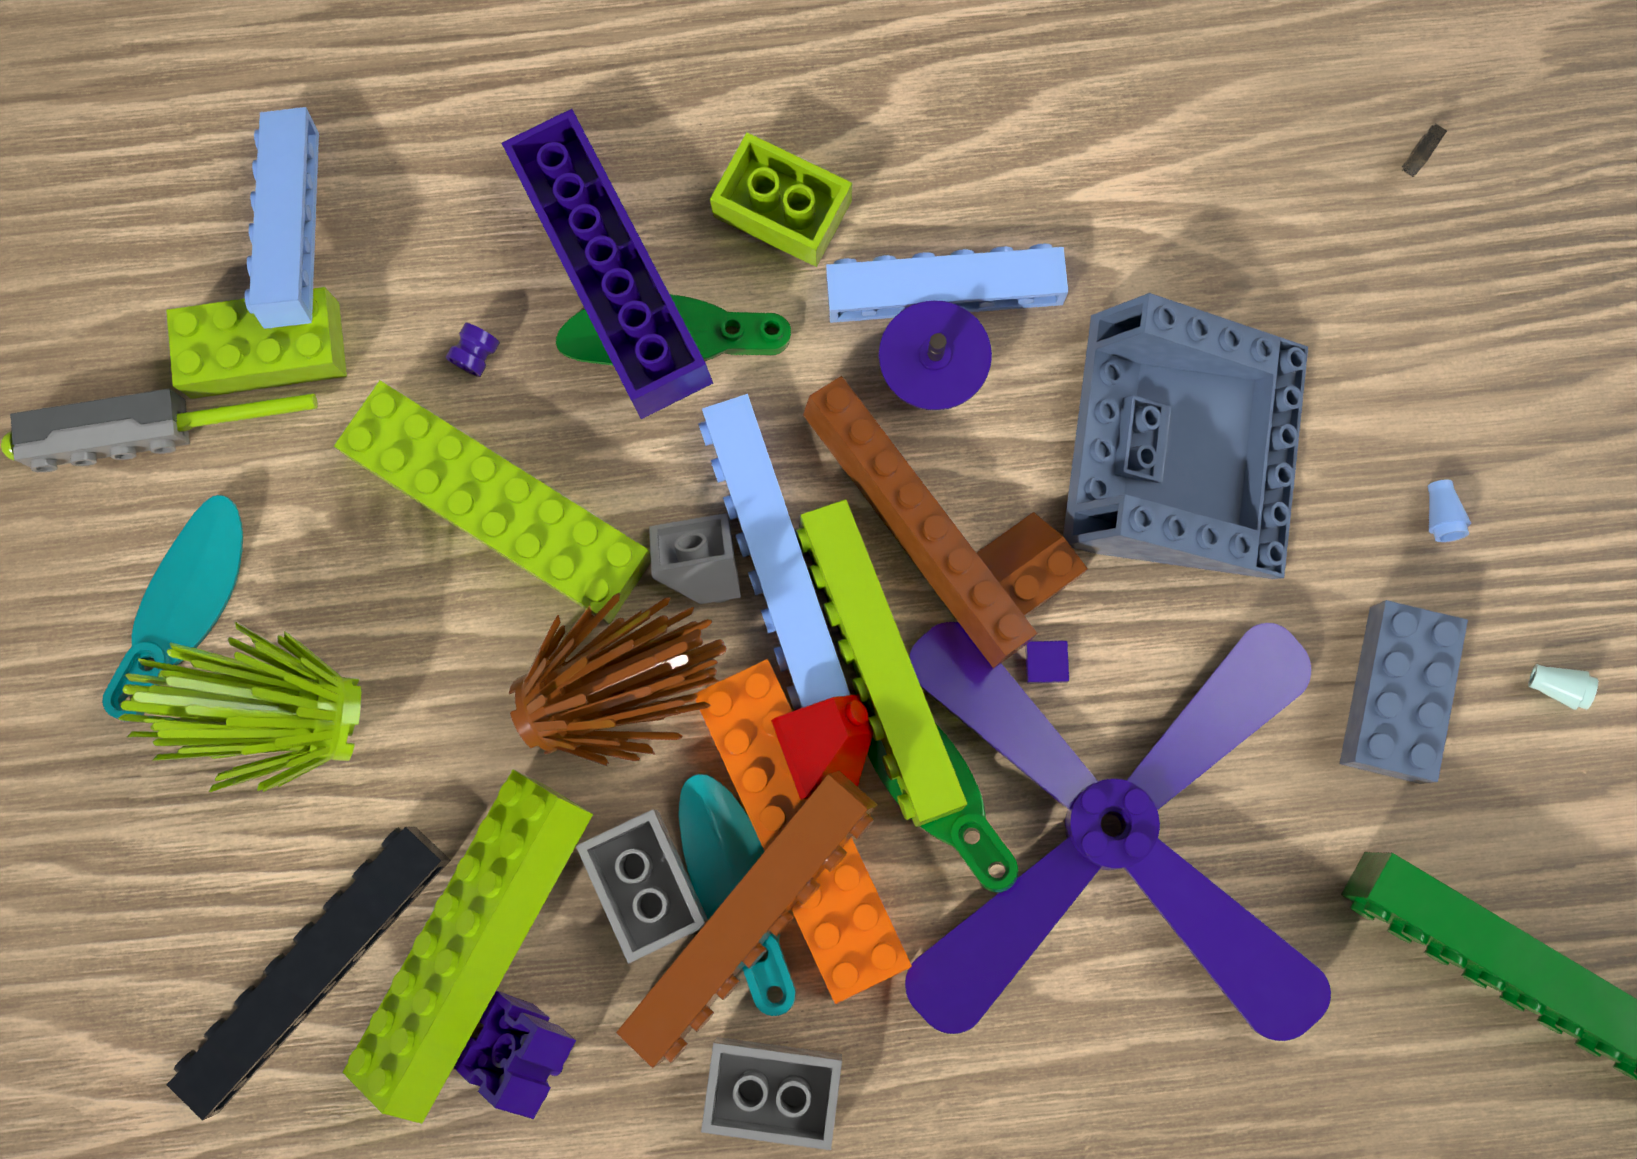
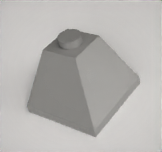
[649,513,741,604]

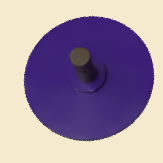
[879,300,992,410]

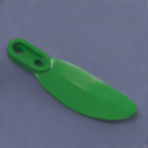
[556,294,791,366]
[854,692,1018,892]

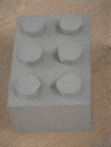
[576,809,708,964]
[701,1037,842,1150]

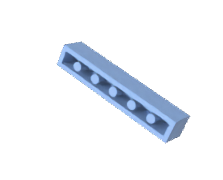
[245,107,319,329]
[826,243,1068,323]

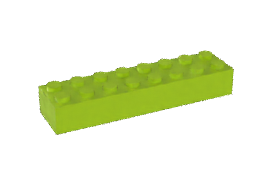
[334,380,651,624]
[342,769,593,1124]

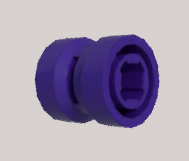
[446,323,500,377]

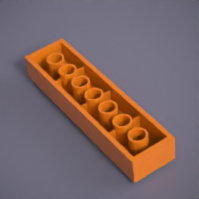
[694,659,912,1004]

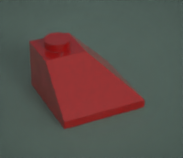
[771,694,873,800]

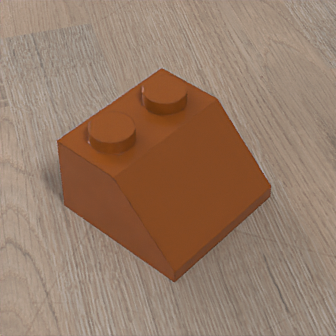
[977,512,1088,617]

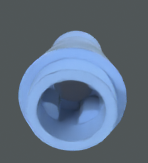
[1427,480,1471,542]

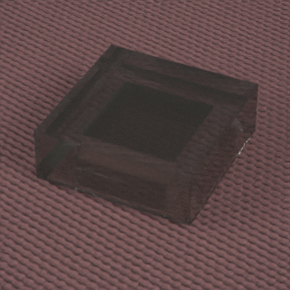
[1402,123,1447,177]

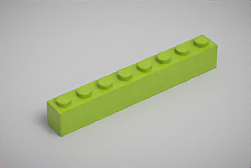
[795,499,967,827]

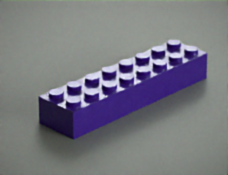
[501,109,713,419]

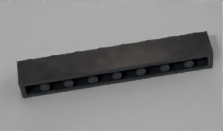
[166,827,451,1121]

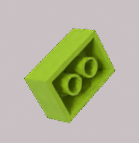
[710,132,852,267]

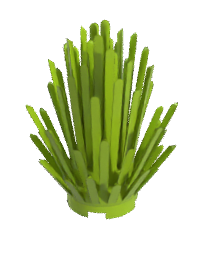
[118,622,361,792]

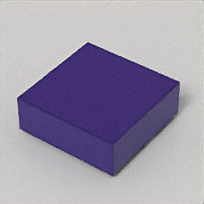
[1025,641,1069,684]

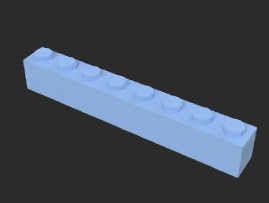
[698,394,850,710]

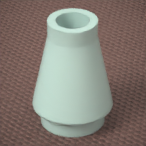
[1528,664,1599,710]

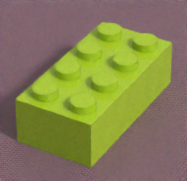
[166,287,347,399]

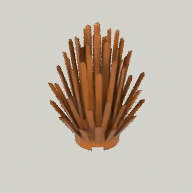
[509,593,727,767]

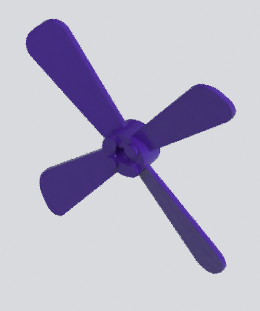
[905,622,1331,1041]

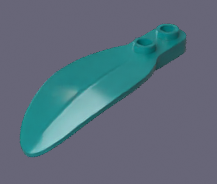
[102,495,243,722]
[679,774,796,1016]

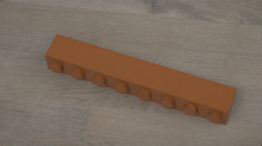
[803,376,1038,669]
[616,771,878,1068]

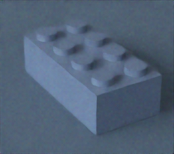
[1339,600,1468,784]

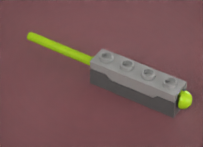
[1,388,318,472]

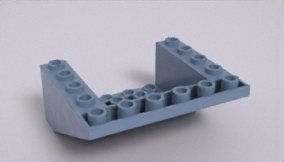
[1063,293,1308,579]

